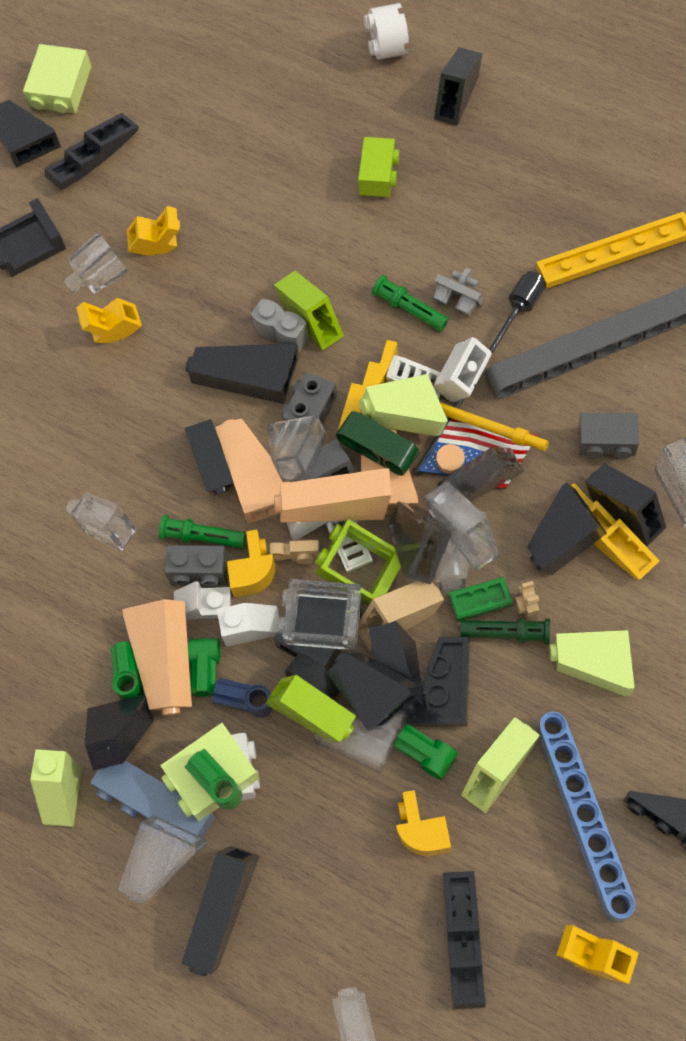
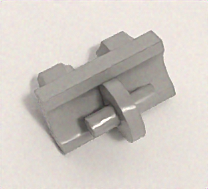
[433,268,484,316]

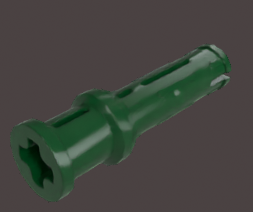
[461,618,550,645]

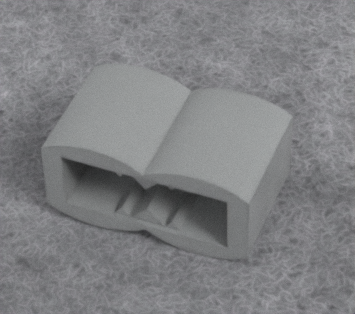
[251,299,309,353]

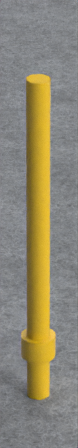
[440,402,549,451]

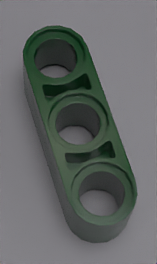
[335,411,420,476]

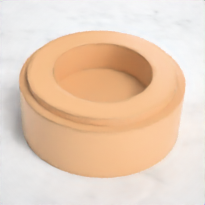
[436,444,465,474]

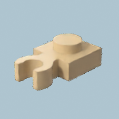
[270,540,320,565]
[514,581,540,621]

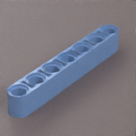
[538,712,636,923]

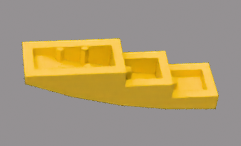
[338,340,398,444]
[571,483,660,581]

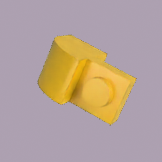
[127,206,180,256]
[76,298,142,343]
[227,530,276,598]
[396,790,451,856]
[556,924,639,984]

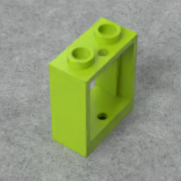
[314,519,407,606]

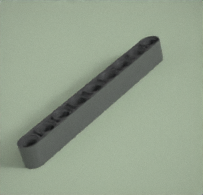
[485,286,686,398]

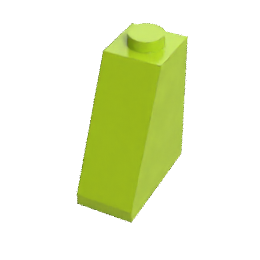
[274,271,344,351]
[265,675,356,743]

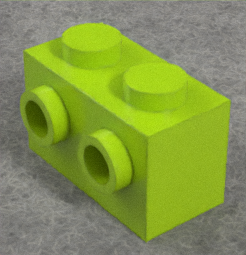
[358,137,400,197]

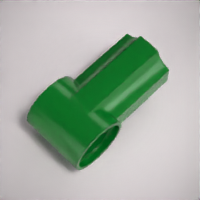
[188,638,221,697]
[110,641,144,700]
[394,724,458,780]
[185,748,243,810]

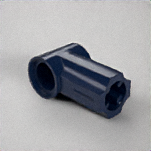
[212,678,273,718]

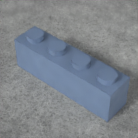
[90,761,216,849]

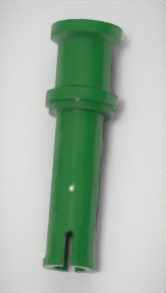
[371,275,449,332]
[159,514,246,549]

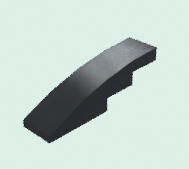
[44,113,139,190]
[443,871,485,1009]

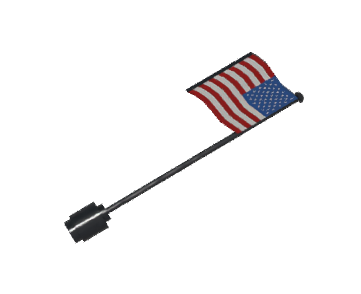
[412,271,545,489]

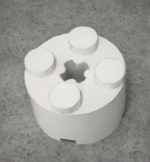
[364,3,409,60]

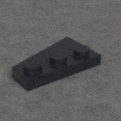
[406,637,470,727]

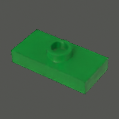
[448,577,513,622]

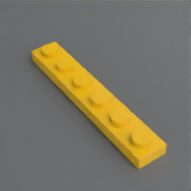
[536,211,686,289]

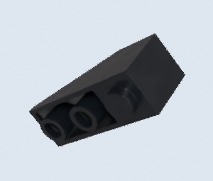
[623,791,686,850]

